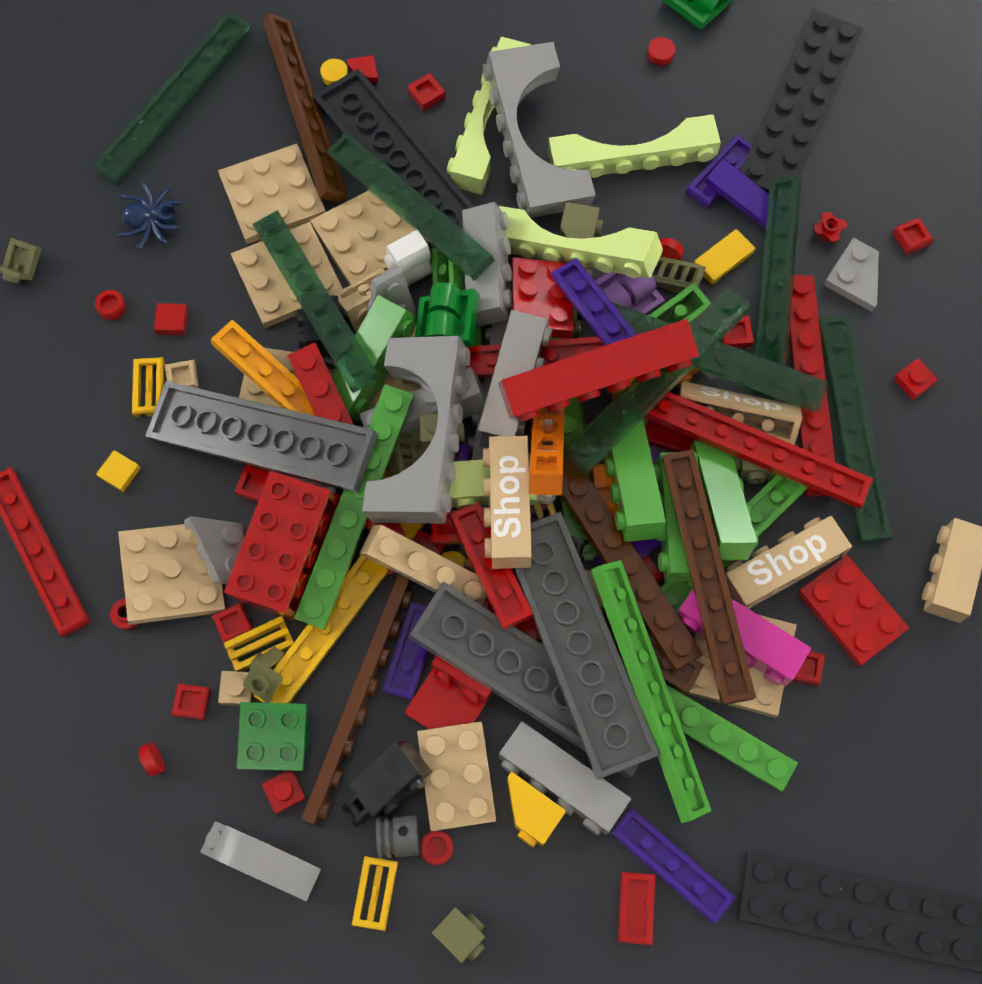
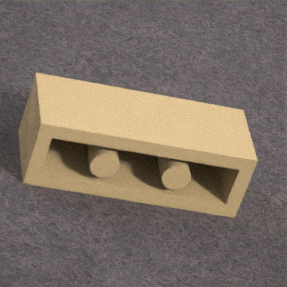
[922,518,982,623]

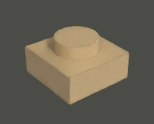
[218,671,254,706]

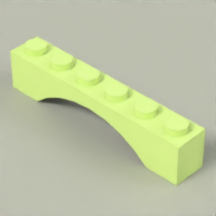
[447,37,531,195]
[548,114,721,178]
[499,206,663,279]

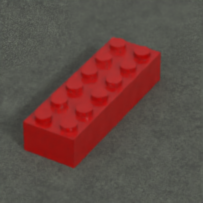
[498,319,699,422]

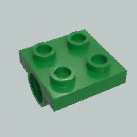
[662,0,733,30]
[414,282,479,347]
[237,702,309,771]

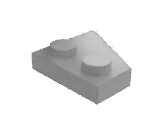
[367,266,417,316]

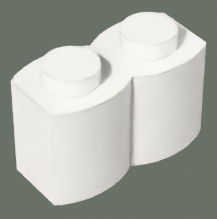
[383,230,432,286]

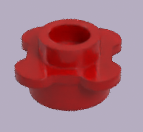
[813,212,847,243]

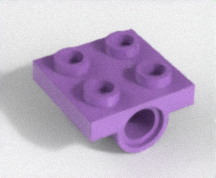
[595,272,665,327]

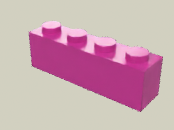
[677,589,812,687]

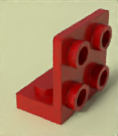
[405,656,493,729]

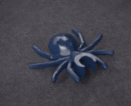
[117,182,180,250]

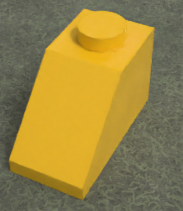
[507,771,566,848]

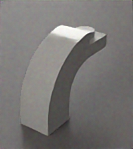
[200,821,321,901]

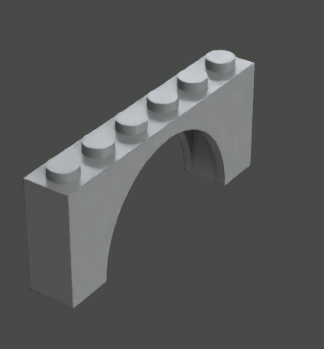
[483,42,596,218]
[362,336,470,524]

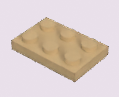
[417,722,496,831]

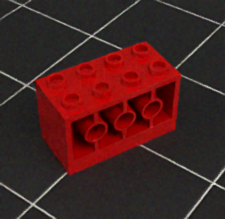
[224,471,339,622]

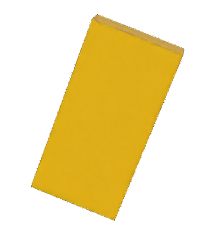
[694,229,756,285]

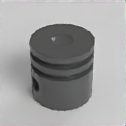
[376,815,419,859]

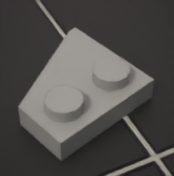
[824,238,879,312]
[184,516,244,584]

